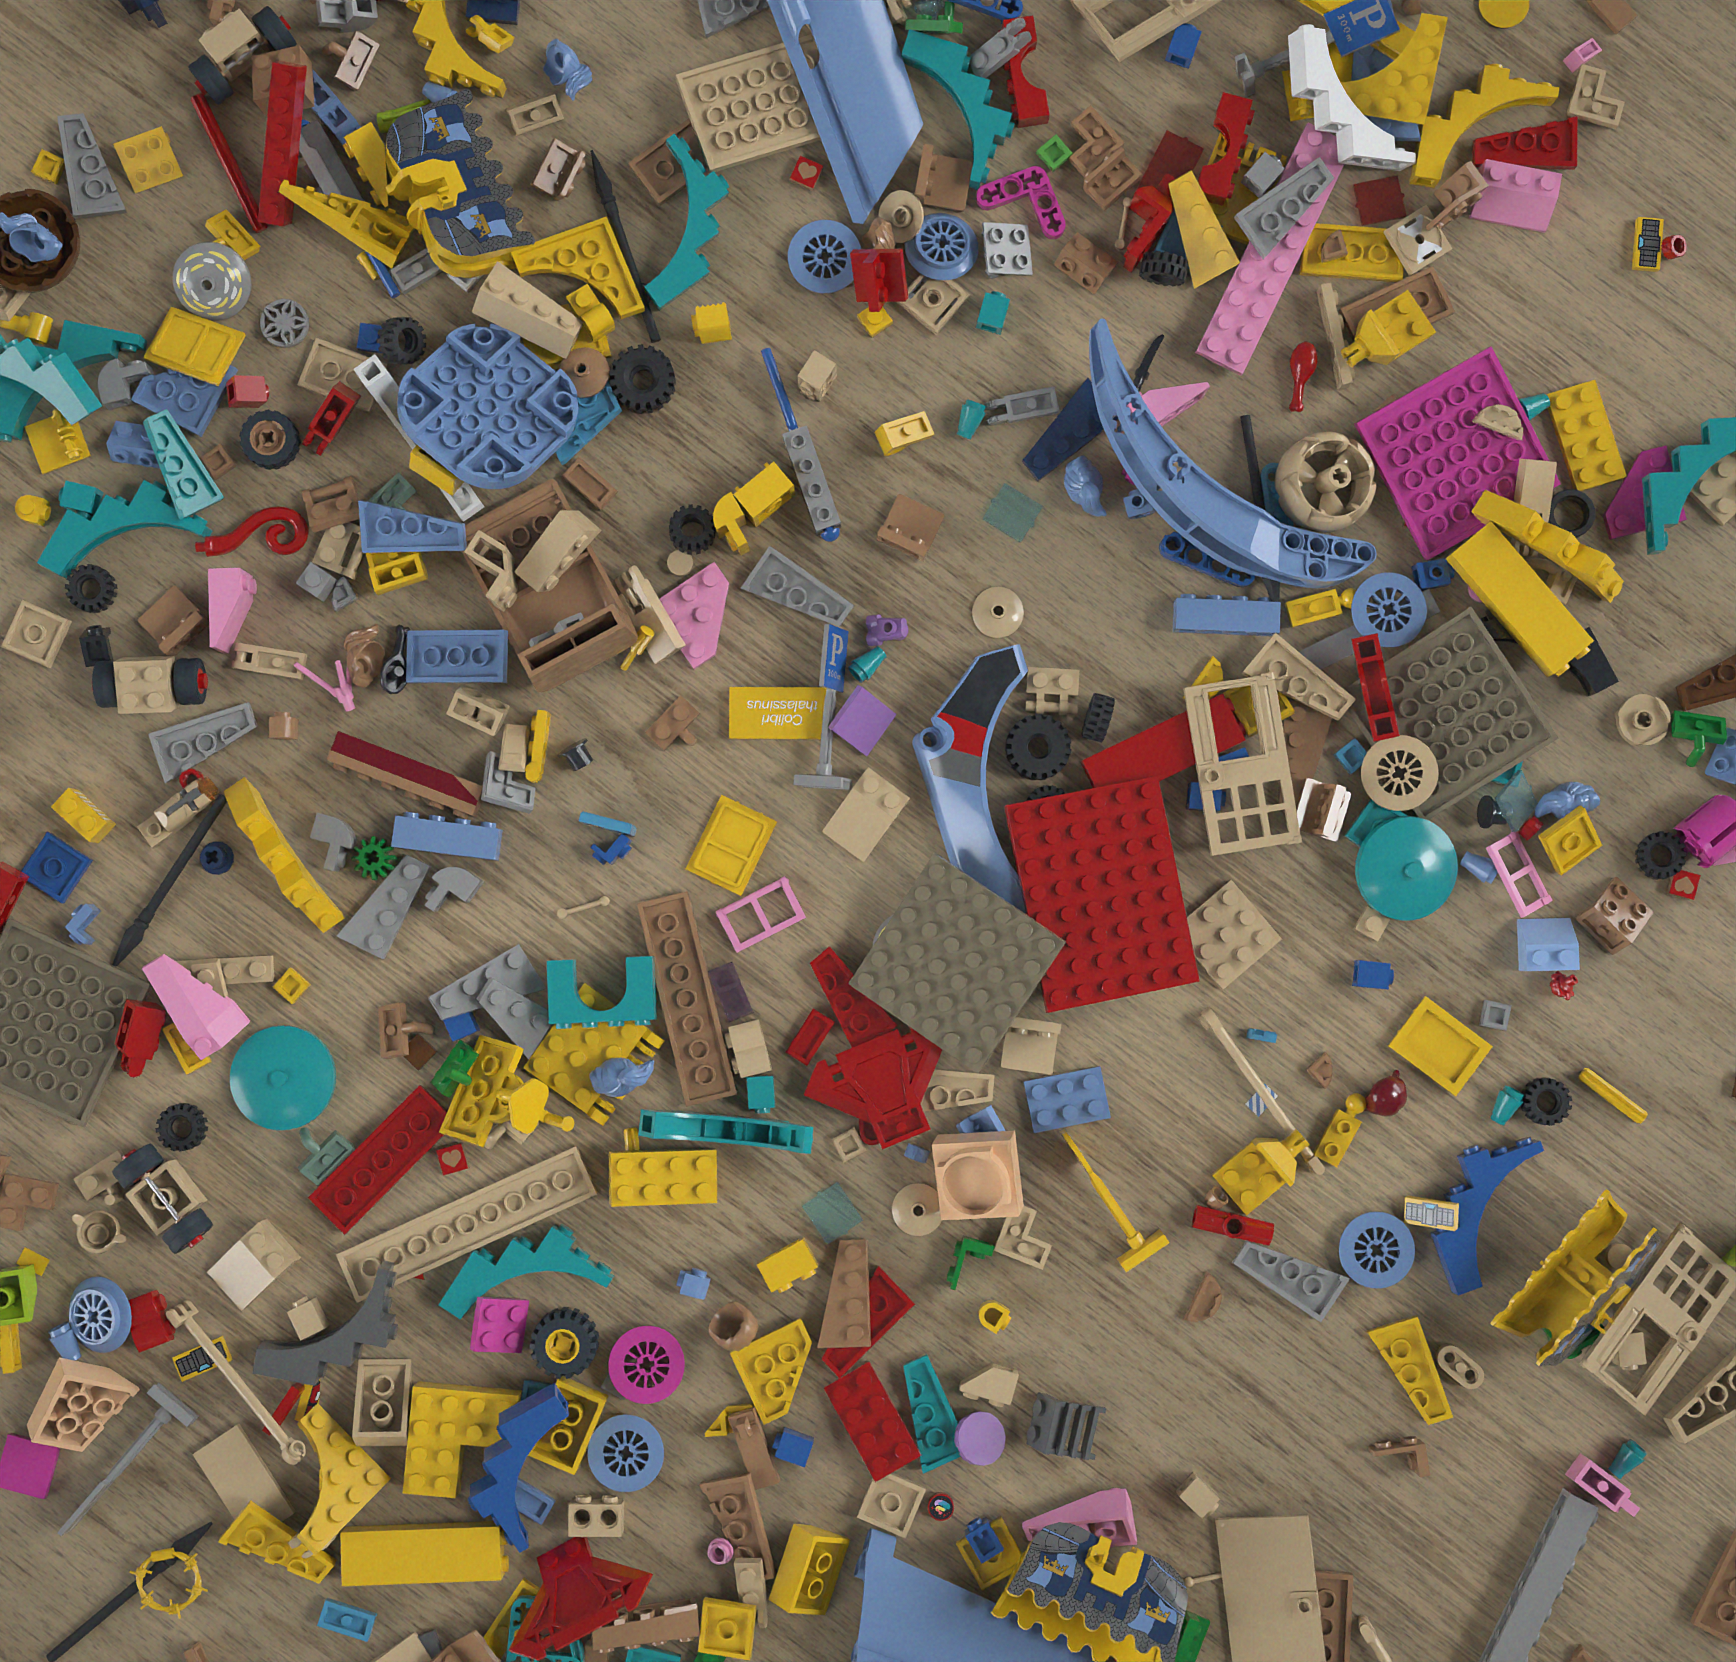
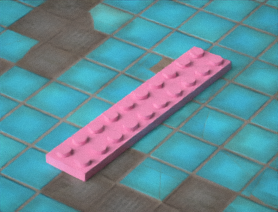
[1195,122,1344,376]

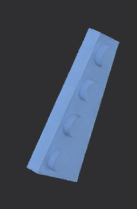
[358,500,467,553]

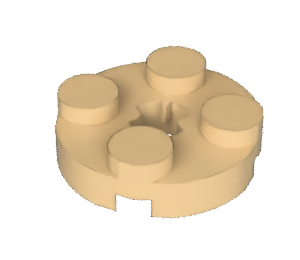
[1615,694,1671,746]

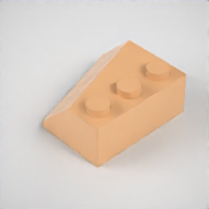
[27,1357,139,1452]

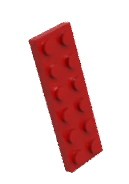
[308,1085,447,1235]

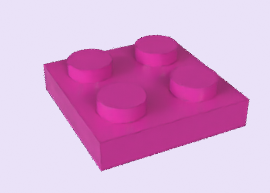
[470,1297,529,1353]

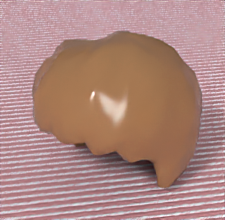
[708,1301,758,1351]

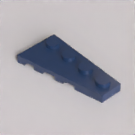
[1022,378,1118,482]

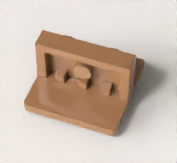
[1296,778,1351,842]

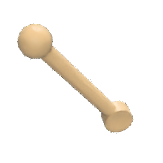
[1115,197,1132,250]
[557,896,610,919]
[1184,1572,1222,1588]

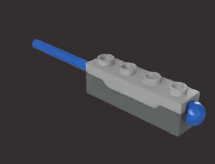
[298,119,400,298]
[761,348,841,542]

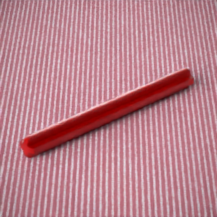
[191,93,268,233]

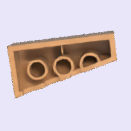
[591,1597,700,1653]

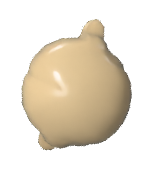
[72,1210,126,1254]

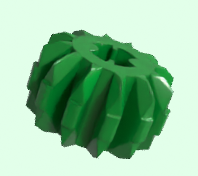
[351,836,397,881]

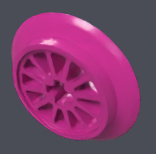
[608,1326,685,1404]

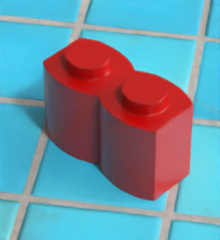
[128,1290,176,1353]

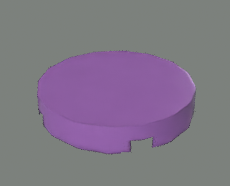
[954,1411,1006,1466]

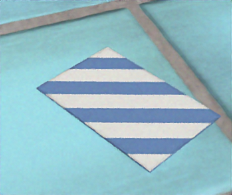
[1246,1084,1278,1117]

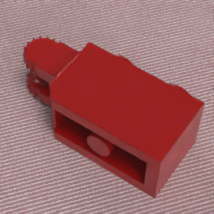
[302,381,361,456]
[114,999,166,1078]

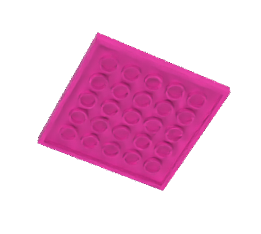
[1354,346,1561,560]

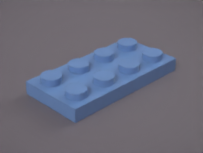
[406,630,508,683]

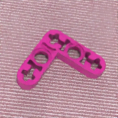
[976,166,1066,240]

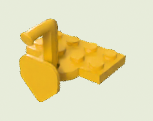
[439,1035,575,1147]

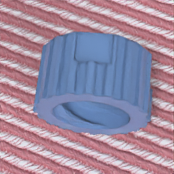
[904,1143,930,1163]

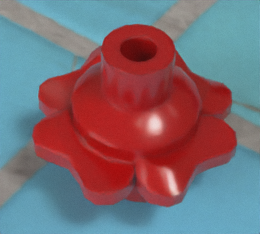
[1550,971,1578,1001]

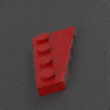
[1472,116,1578,170]
[822,1266,915,1378]

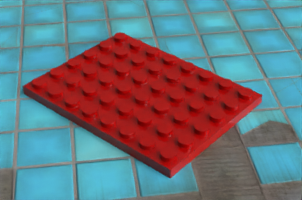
[1004,776,1200,1013]

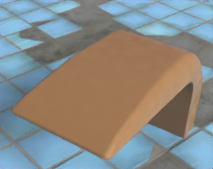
[462,479,638,692]

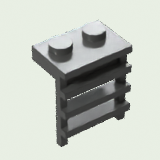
[1026,1392,1106,1460]

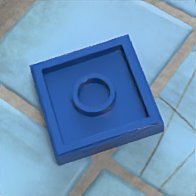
[21,832,93,904]

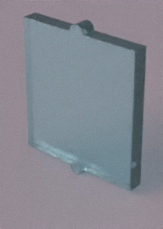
[982,483,1043,543]
[1495,770,1538,832]
[802,1182,863,1244]

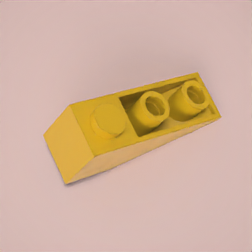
[342,122,388,209]

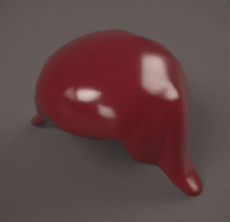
[1364,1070,1407,1117]

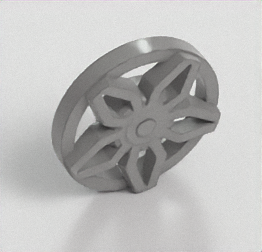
[260,299,309,348]

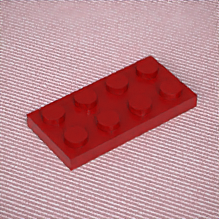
[824,1361,922,1483]

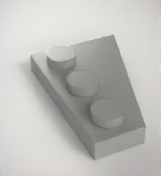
[476,977,551,1059]

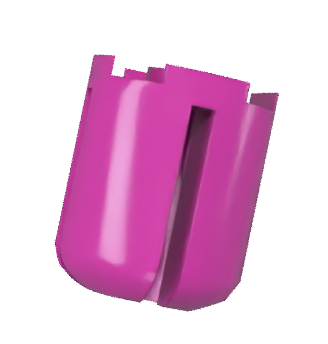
[1673,794,1736,868]

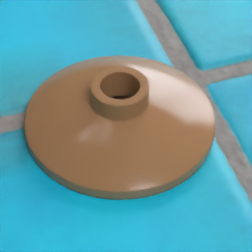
[559,347,610,398]

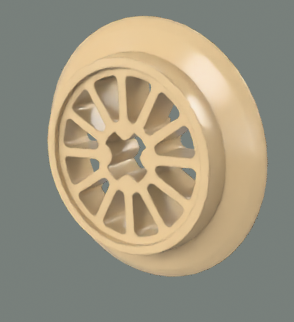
[1361,735,1438,811]

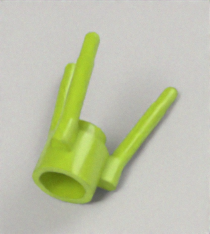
[377,99,431,134]

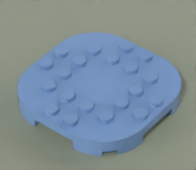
[397,324,579,489]

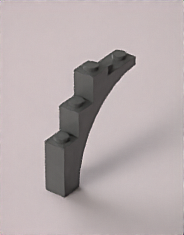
[253,1260,398,1386]

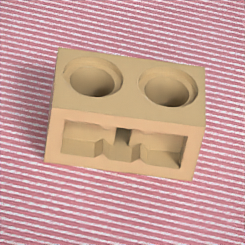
[797,350,837,402]
[446,684,510,736]
[568,1495,624,1537]

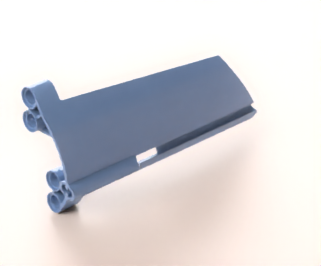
[767,0,923,224]
[851,1528,1094,1662]

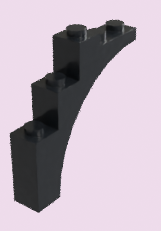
[1480,609,1619,696]

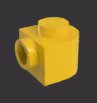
[15,495,51,527]
[978,1300,1011,1334]

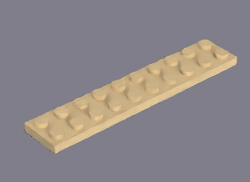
[336,1146,598,1303]

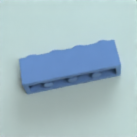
[1173,594,1281,636]
[391,812,503,861]

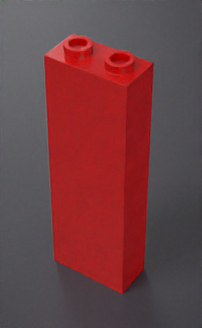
[1080,694,1246,788]

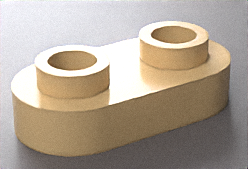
[1435,1344,1484,1389]

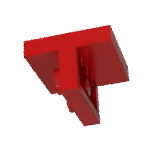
[850,248,908,312]

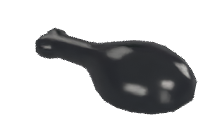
[379,624,410,694]

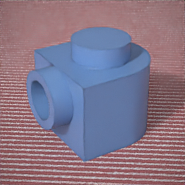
[1123,489,1155,519]
[676,1268,711,1300]

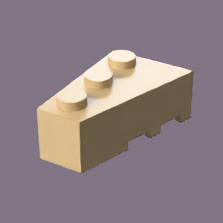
[514,510,602,592]

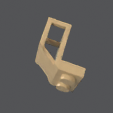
[464,530,518,612]

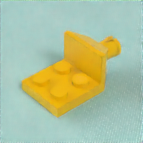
[1341,290,1436,367]
[1212,1129,1310,1216]

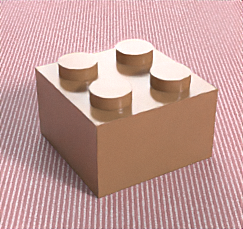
[251,45,315,117]

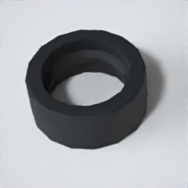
[1548,489,1596,538]

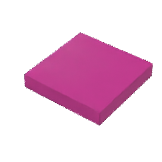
[0,1433,61,1499]

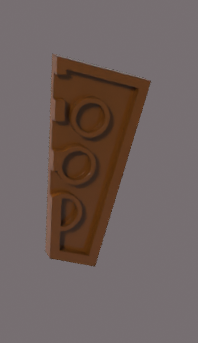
[1676,654,1736,711]

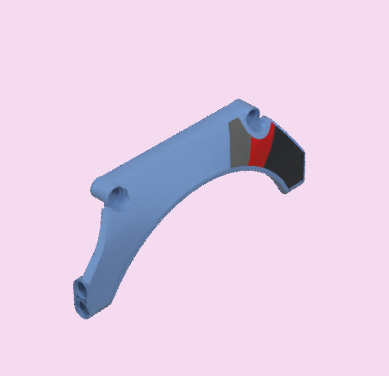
[912,644,1028,914]

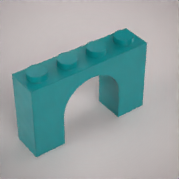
[547,956,657,1029]

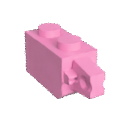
[1565,1453,1640,1517]

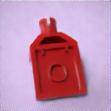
[1123,174,1176,273]

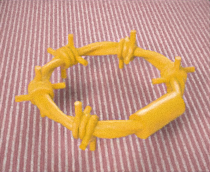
[129,1547,208,1619]

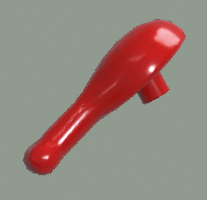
[1289,341,1318,412]

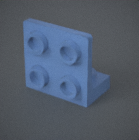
[1705,727,1736,785]

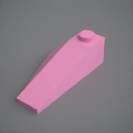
[142,954,250,1060]
[1022,1488,1137,1547]

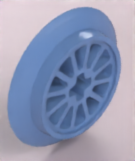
[905,213,979,280]
[788,220,861,293]
[1351,572,1427,647]
[1339,1212,1415,1288]
[69,1277,132,1353]
[588,1415,664,1492]

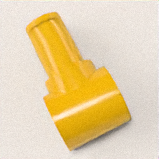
[0,312,53,345]

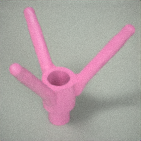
[294,660,355,712]

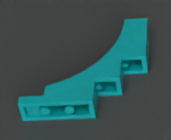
[0,320,148,443]
[1642,417,1736,555]

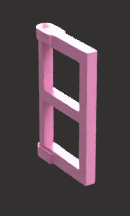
[1486,831,1552,918]
[716,876,806,953]

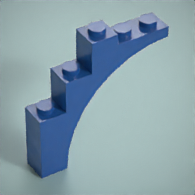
[1430,1137,1544,1296]
[468,1383,569,1553]

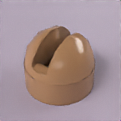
[1402,0,1421,15]
[1205,1186,1228,1210]

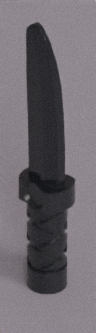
[1133,334,1165,392]

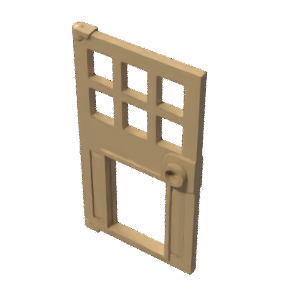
[1070,0,1221,62]
[1183,672,1302,856]
[1579,1223,1736,1416]

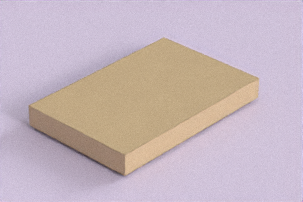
[297,338,389,414]

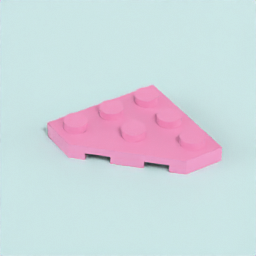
[659,562,729,670]

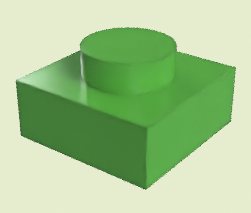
[1036,134,1073,173]

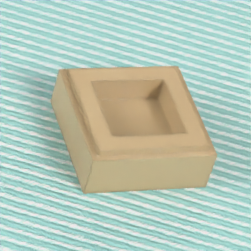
[831,1127,867,1163]

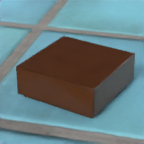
[403,1034,438,1071]

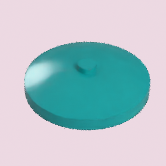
[1355,816,1458,921]
[230,1025,336,1130]

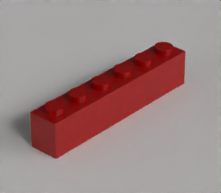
[258,61,307,226]

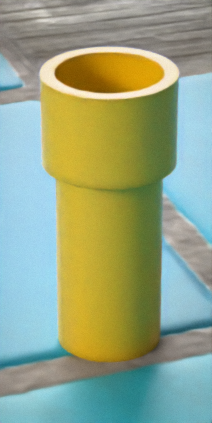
[356,251,380,281]

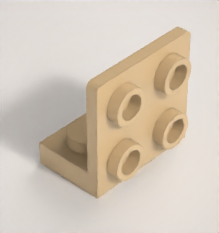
[1001,1017,1061,1075]

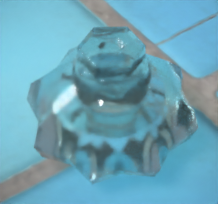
[913,0,944,20]

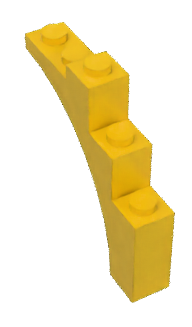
[405,0,507,98]
[1409,64,1559,188]
[1471,490,1624,603]
[223,777,345,933]

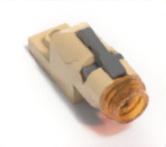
[137,776,220,848]

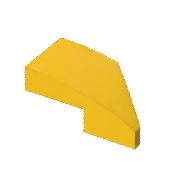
[705,1403,755,1437]

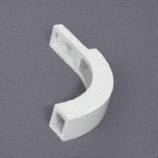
[354,354,484,522]

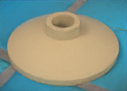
[878,190,924,243]
[972,587,1024,638]
[892,1183,942,1236]

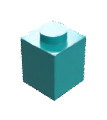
[976,291,1010,335]
[58,481,104,516]
[747,1075,776,1114]

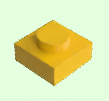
[857,307,893,338]

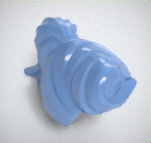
[543,38,592,101]
[0,212,63,262]
[1064,455,1107,517]
[1535,782,1600,819]
[589,1058,654,1097]

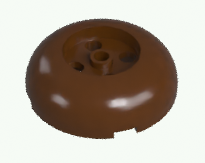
[0,189,81,293]

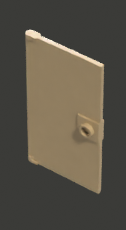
[1215,1515,1326,1662]

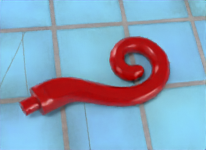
[195,506,309,557]

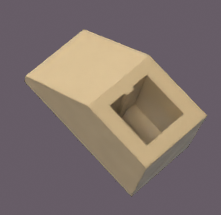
[959,1363,1019,1407]

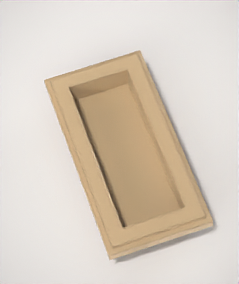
[498,724,531,772]

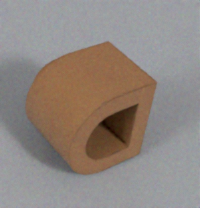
[269,712,299,740]

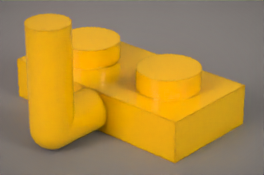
[205,209,261,260]

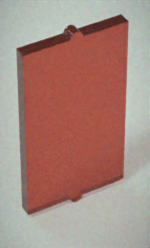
[1133,130,1204,216]

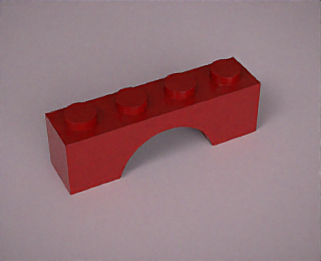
[998,15,1050,128]
[1198,92,1255,206]
[1351,633,1400,742]

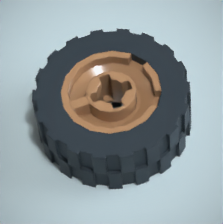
[239,409,301,470]

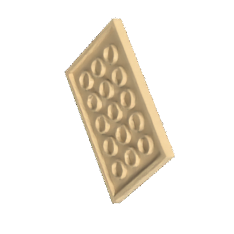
[675,34,821,174]

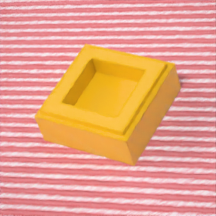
[31,149,65,185]
[273,967,311,1004]

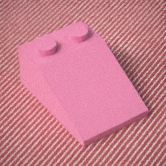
[1126,382,1210,427]
[208,568,257,654]

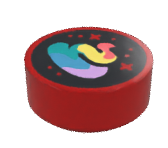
[928,1492,954,1521]

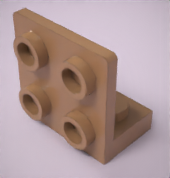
[915,144,973,212]
[1426,161,1489,231]
[877,494,944,562]
[138,586,209,657]
[1575,877,1653,955]
[430,1630,501,1662]

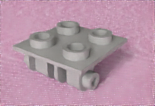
[981,222,1033,279]

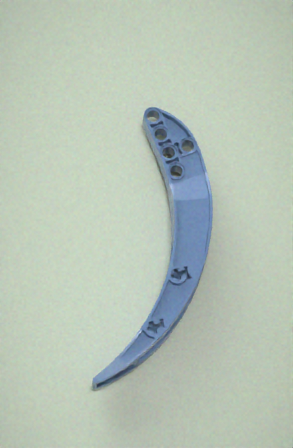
[1089,318,1377,589]

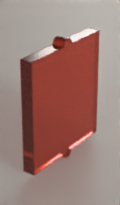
[1353,175,1407,226]

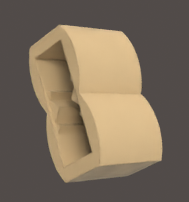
[725,1019,772,1078]

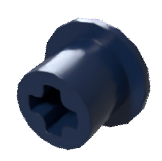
[200,841,234,875]

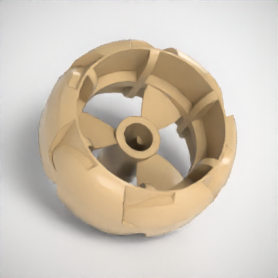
[1275,432,1376,533]

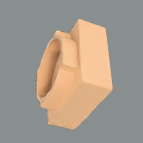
[932,1130,1024,1220]

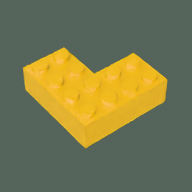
[402,1381,522,1498]

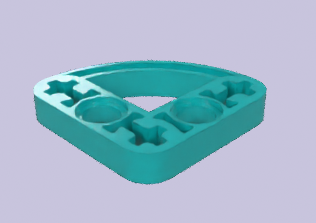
[506,1595,585,1662]

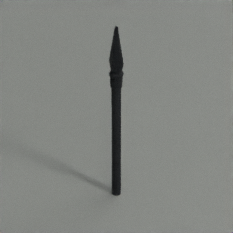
[590,150,661,343]
[1240,415,1280,602]
[112,794,227,967]
[46,1522,213,1662]

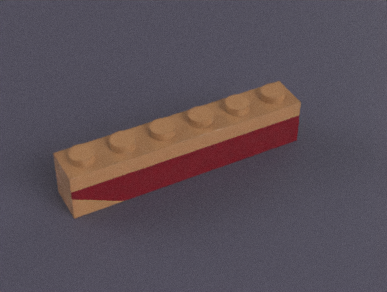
[327,731,483,819]

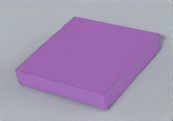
[828,685,897,756]

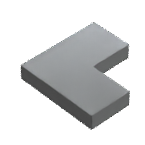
[481,751,536,814]

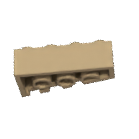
[472,261,583,359]
[1663,1348,1736,1443]

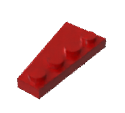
[810,946,897,1048]

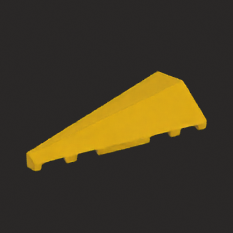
[279,179,414,269]

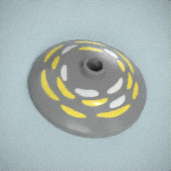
[173,242,252,320]

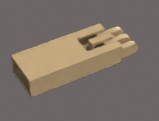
[1511,459,1557,557]
[615,565,686,664]

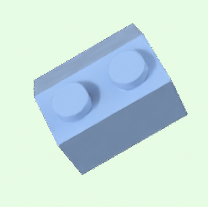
[1517,918,1580,971]

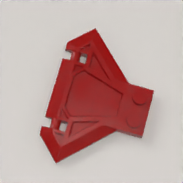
[804,1026,943,1150]
[509,1537,653,1661]

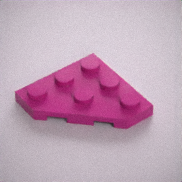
[1602,446,1687,540]

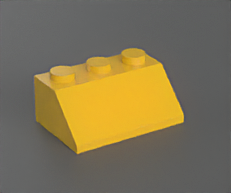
[768,1524,850,1615]

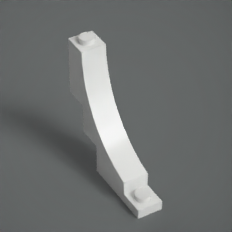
[1288,24,1416,171]

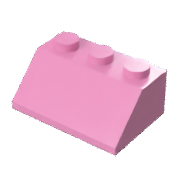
[1470,159,1562,233]

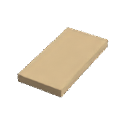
[193,1423,296,1522]

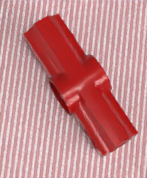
[1191,1205,1274,1246]

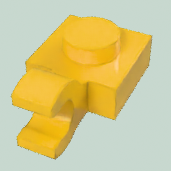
[466,15,515,54]

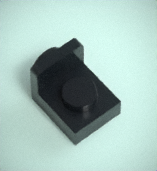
[79,625,114,667]

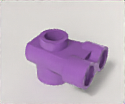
[866,615,908,646]

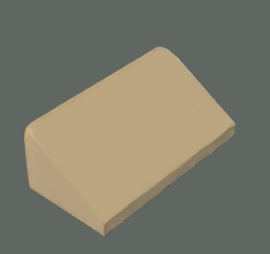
[506,91,564,136]

